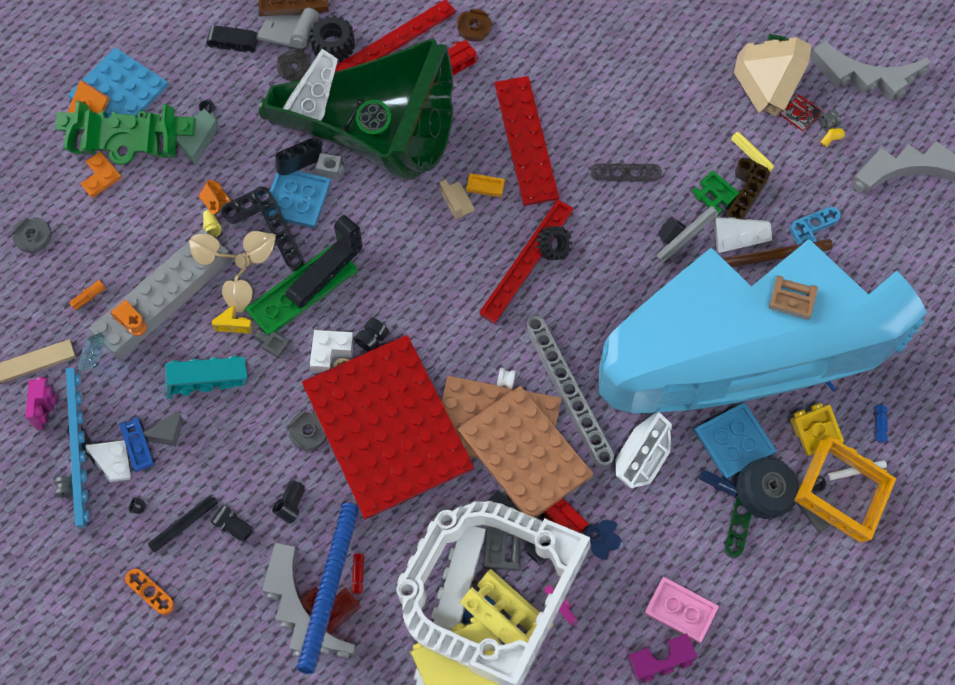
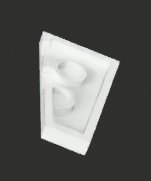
[713,216,772,253]

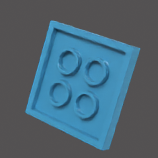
[262,171,331,229]
[694,402,777,480]

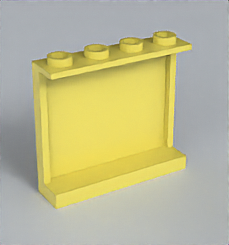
[409,617,501,685]

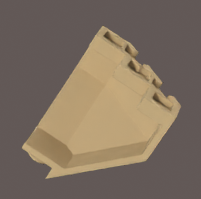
[734,37,812,116]

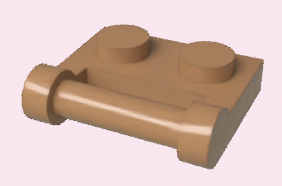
[768,275,818,320]

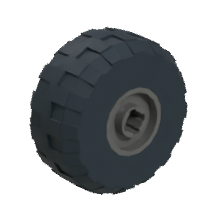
[736,457,799,519]

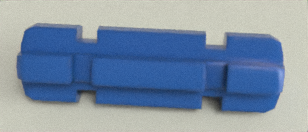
[875,405,888,443]

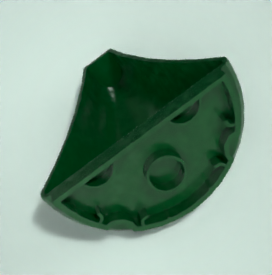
[259,39,454,180]

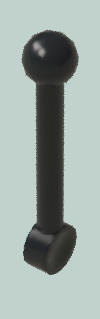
[342,99,364,132]

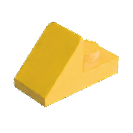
[212,305,253,334]

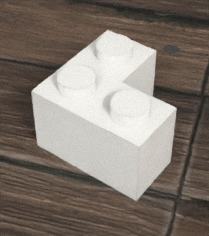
[310,330,354,374]

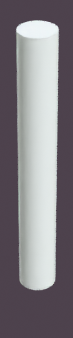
[827,460,887,481]

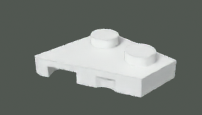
[85,440,131,482]

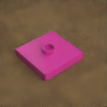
[544,585,579,626]

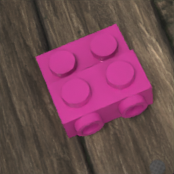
[25,377,58,430]

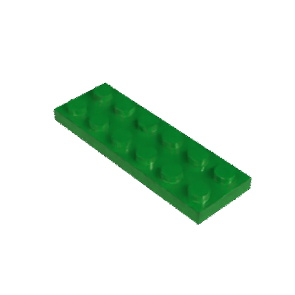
[245,243,358,336]

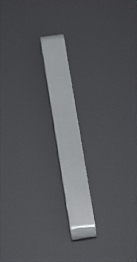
[527,315,614,470]

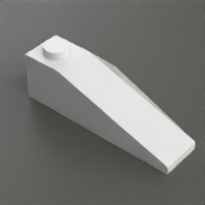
[283,49,338,121]

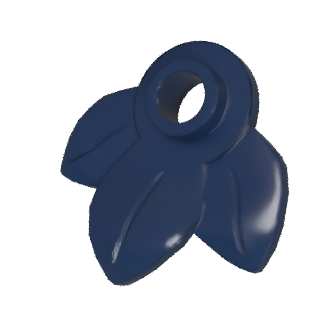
[584,520,623,560]

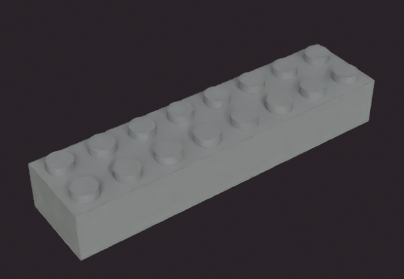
[89,229,232,361]

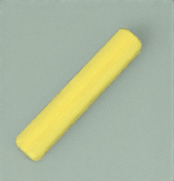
[732,132,775,172]

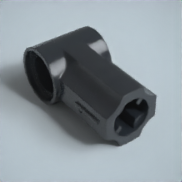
[272,480,306,524]
[210,505,254,543]

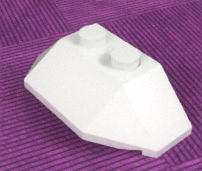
[615,412,672,488]

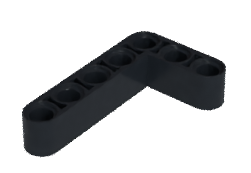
[221,187,305,271]
[285,215,363,308]

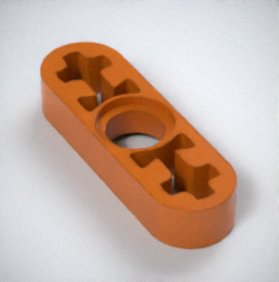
[125,569,175,615]

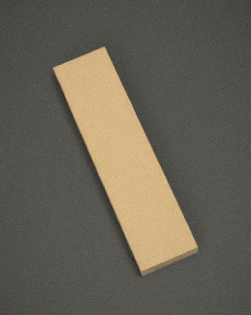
[0,339,76,383]

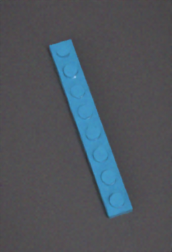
[66,368,90,528]

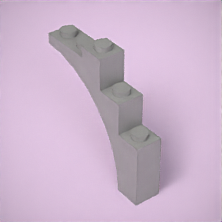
[810,41,931,101]
[262,543,356,659]

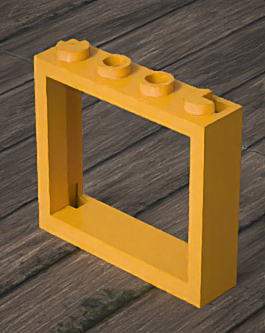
[794,436,897,543]

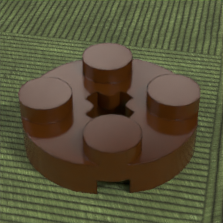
[457,8,492,42]

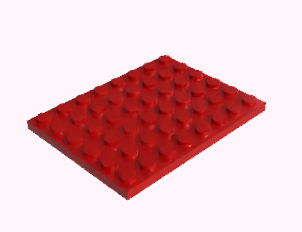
[302,335,474,520]

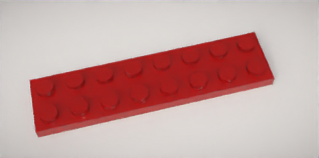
[494,76,559,206]

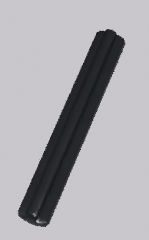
[148,495,218,552]

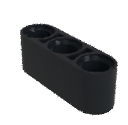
[206,25,258,53]
[275,138,322,175]

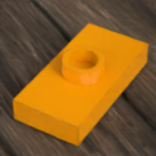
[466,173,505,198]

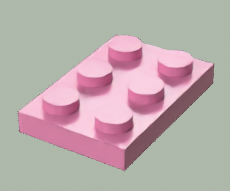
[644,577,719,644]

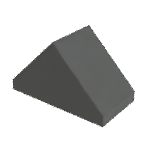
[143,412,184,446]

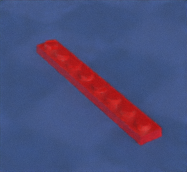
[335,0,456,72]
[479,200,574,324]

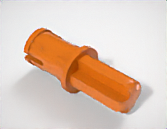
[69,279,106,310]

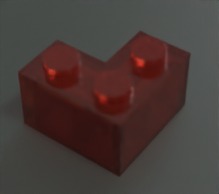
[300,587,361,635]

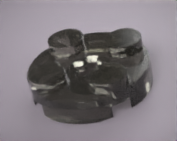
[277,49,312,82]

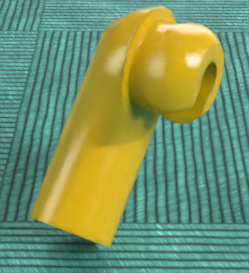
[820,128,845,148]

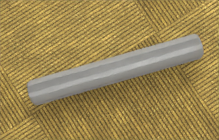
[657,206,718,262]

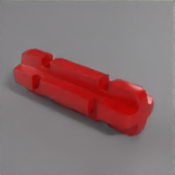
[351,553,364,594]

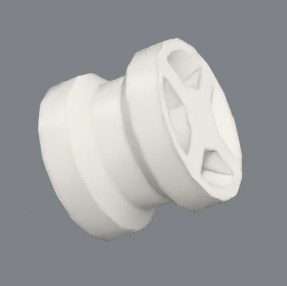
[497,368,516,389]

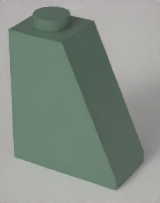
[176,109,218,165]

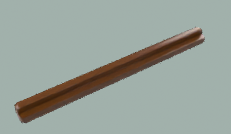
[723,239,833,267]

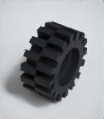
[537,226,572,260]

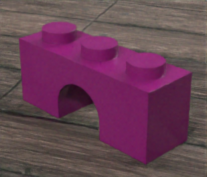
[627,633,697,684]

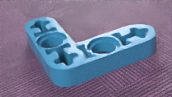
[790,207,841,245]

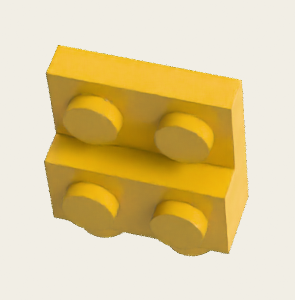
[790,402,844,456]

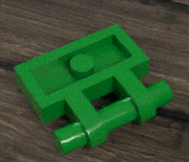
[691,171,739,215]

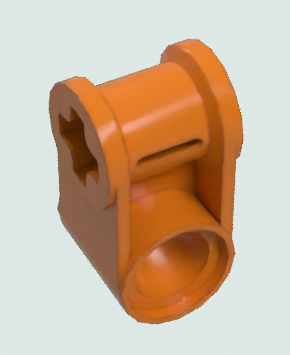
[199,180,231,214]
[110,300,147,336]

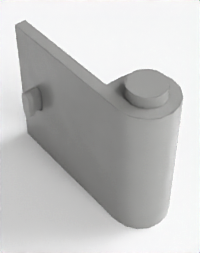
[257,8,319,49]

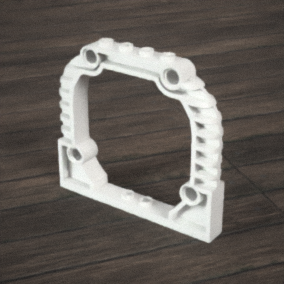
[397,501,590,685]

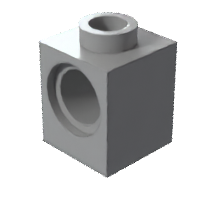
[316,153,345,181]

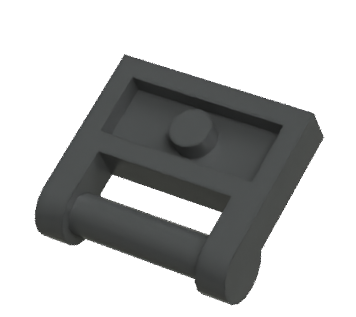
[484,527,521,571]

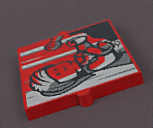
[780,94,822,131]

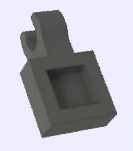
[254,329,289,359]

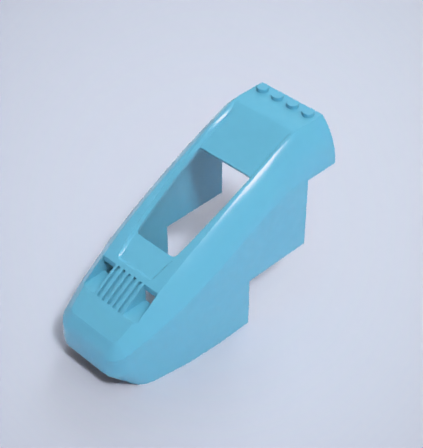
[599,239,927,413]

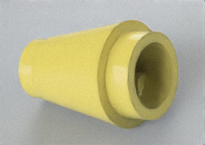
[203,210,222,237]

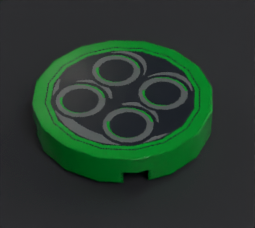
[356,100,392,136]

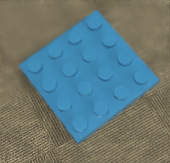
[68,47,169,118]

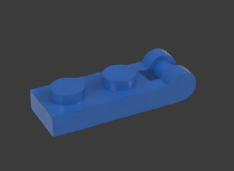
[119,416,155,472]

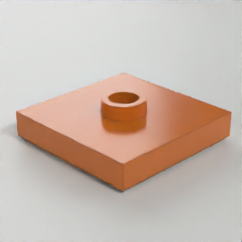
[68,81,110,113]

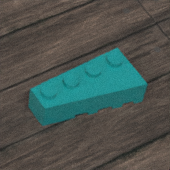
[164,356,247,400]

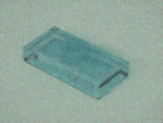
[77,333,105,372]

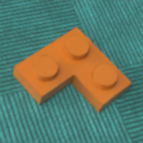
[80,152,122,198]

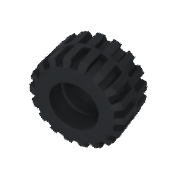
[310,15,355,63]

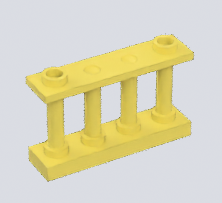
[459,569,553,644]

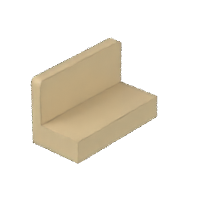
[439,180,475,219]

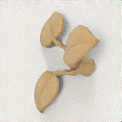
[189,231,276,313]

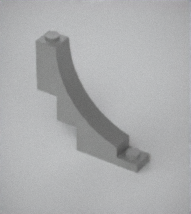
[851,141,955,195]

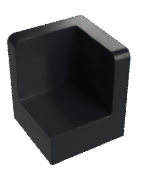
[658,216,687,245]

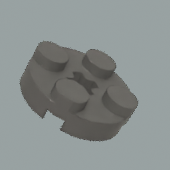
[12,217,52,254]
[289,412,327,451]

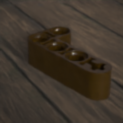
[726,157,770,220]

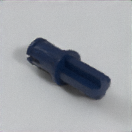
[699,470,737,497]

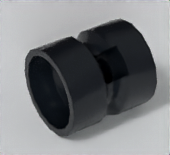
[354,317,390,352]

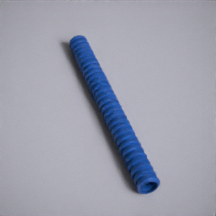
[296,503,359,674]

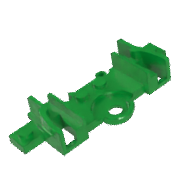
[55,101,196,165]

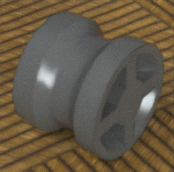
[819,109,841,131]
[54,476,73,498]

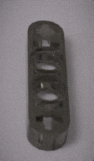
[591,163,662,182]

